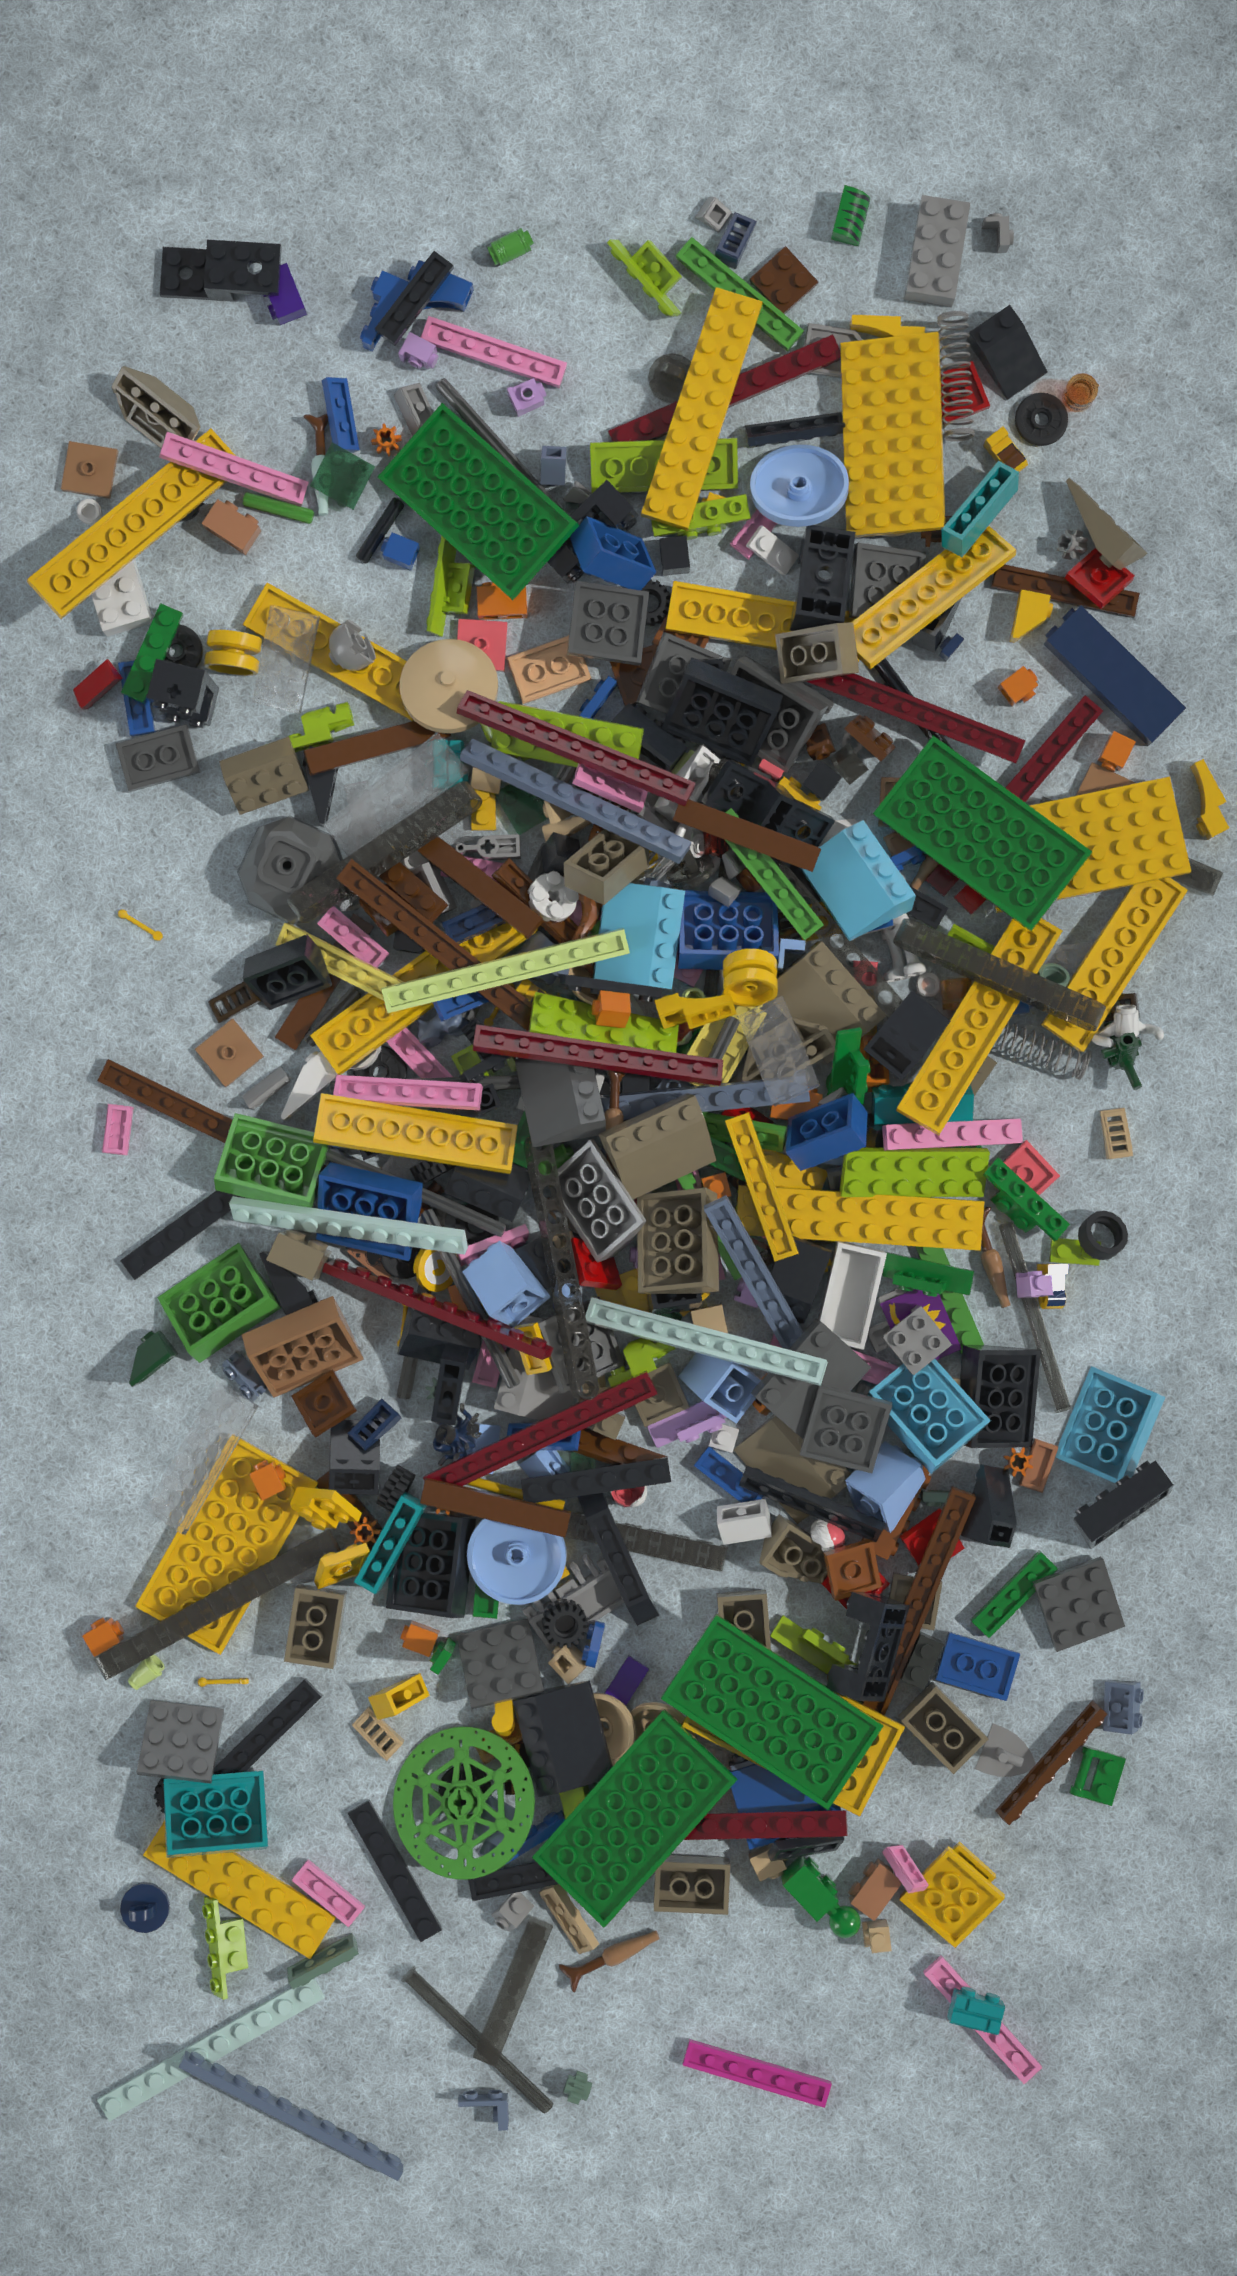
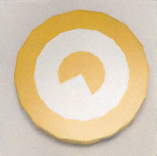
[413,1248,456,1292]

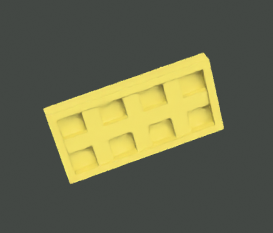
[687,992,767,1086]

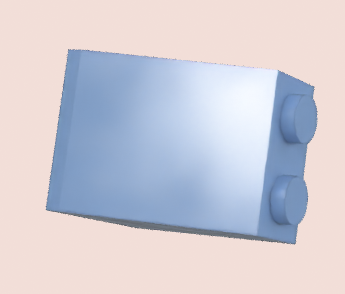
[462,1241,550,1328]
[678,1353,761,1424]
[845,1441,925,1533]

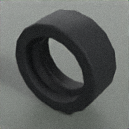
[1078,1210,1128,1260]

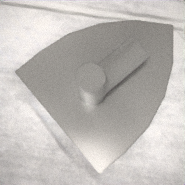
[975,1723,1036,1777]

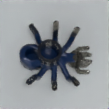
[433,1403,482,1466]

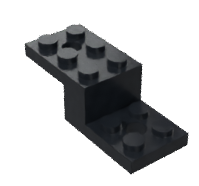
[160,239,282,302]
[701,759,835,847]

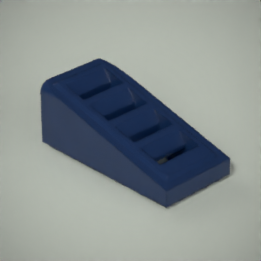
[715,212,757,269]
[347,1398,402,1451]

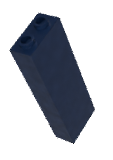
[1043,605,1186,746]

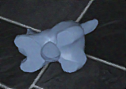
[416,1013,468,1049]

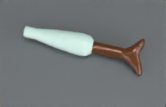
[303,414,331,516]

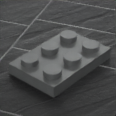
[116,724,201,792]

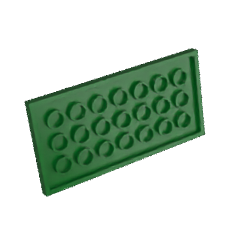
[378,403,579,600]
[873,736,1092,932]
[661,1614,883,1810]
[532,1709,738,1928]

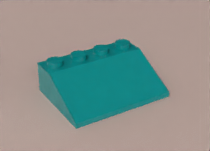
[163,1771,268,1858]

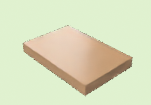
[506,635,592,704]

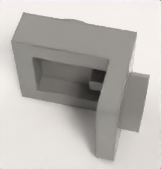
[982,213,1014,253]
[491,1892,534,1932]

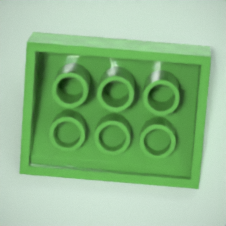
[214,1113,329,1208]
[157,1243,281,1363]

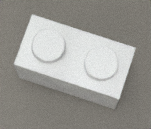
[717,1499,772,1545]

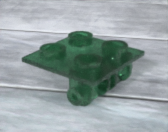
[310,442,375,510]
[494,784,548,835]

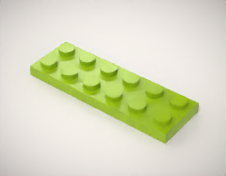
[590,438,738,493]
[491,701,644,767]
[529,992,679,1053]
[840,1148,990,1197]

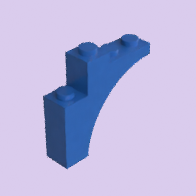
[360,260,474,352]

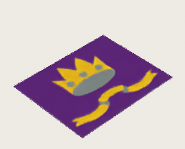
[880,1289,962,1360]

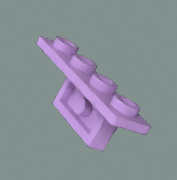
[648,1401,727,1448]

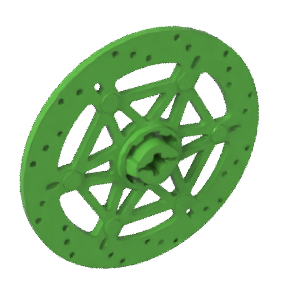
[393,1727,535,1880]

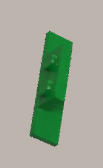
[829,1027,870,1104]
[983,1158,1070,1242]
[882,1252,974,1297]

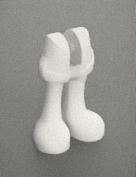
[881,913,926,983]

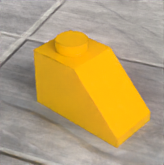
[1009,590,1053,643]
[368,1673,430,1720]

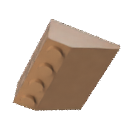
[242,1296,364,1398]

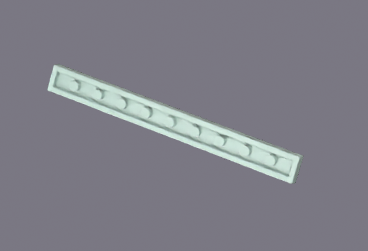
[229,1196,468,1255]
[584,1297,828,1386]
[97,1979,325,2122]

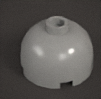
[329,620,376,671]

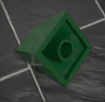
[129,1331,179,1387]

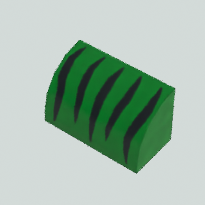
[831,185,870,247]

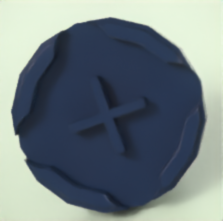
[120,1882,170,1933]

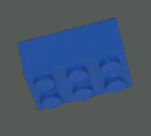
[569,516,656,591]
[786,1093,868,1171]

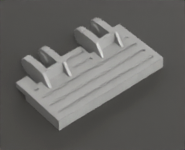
[522,1553,624,1651]

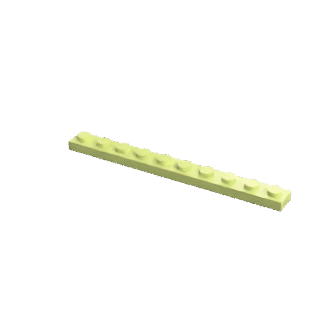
[381,928,630,1013]

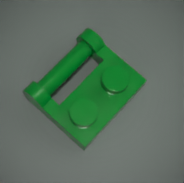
[1069,1745,1126,1806]

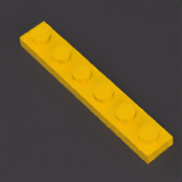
[725,1112,799,1262]

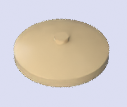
[400,639,498,733]

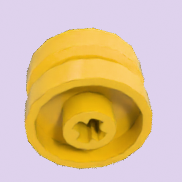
[204,630,262,676]
[723,949,778,1007]

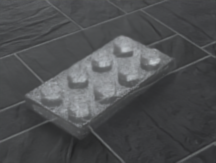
[252,605,320,714]
[737,996,820,1106]

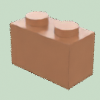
[202,499,261,555]
[848,1858,902,1921]

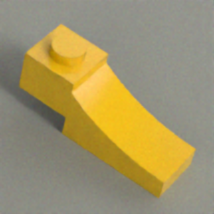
[850,315,925,338]
[1190,759,1229,840]
[654,993,737,1029]

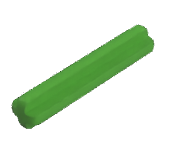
[242,492,314,524]

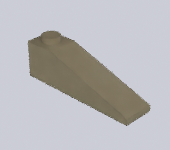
[1066,478,1147,570]
[759,1514,828,1584]

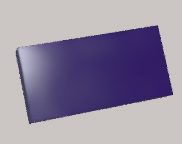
[604,1655,649,1706]

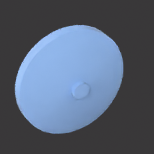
[750,445,849,527]
[467,1518,567,1605]

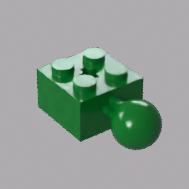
[781,1856,861,1938]

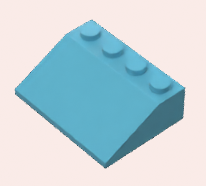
[799,820,916,941]
[593,883,685,989]
[867,1359,991,1474]
[1055,1366,1165,1483]

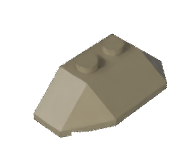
[111,366,201,449]
[742,1017,836,1081]

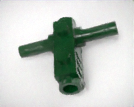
[1101,1022,1142,1090]

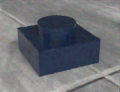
[939,633,964,662]

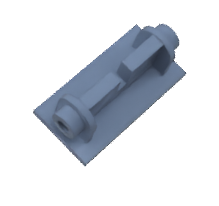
[222,1352,268,1401]

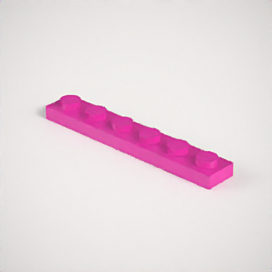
[682,2039,832,2108]

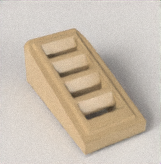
[542,816,592,843]
[1100,1108,1133,1160]
[352,1707,404,1761]

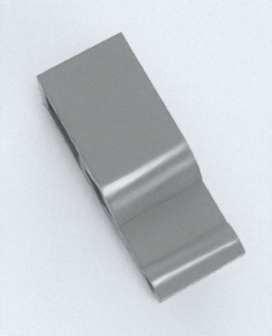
[456,834,521,860]

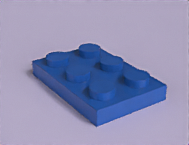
[935,1631,1020,1701]

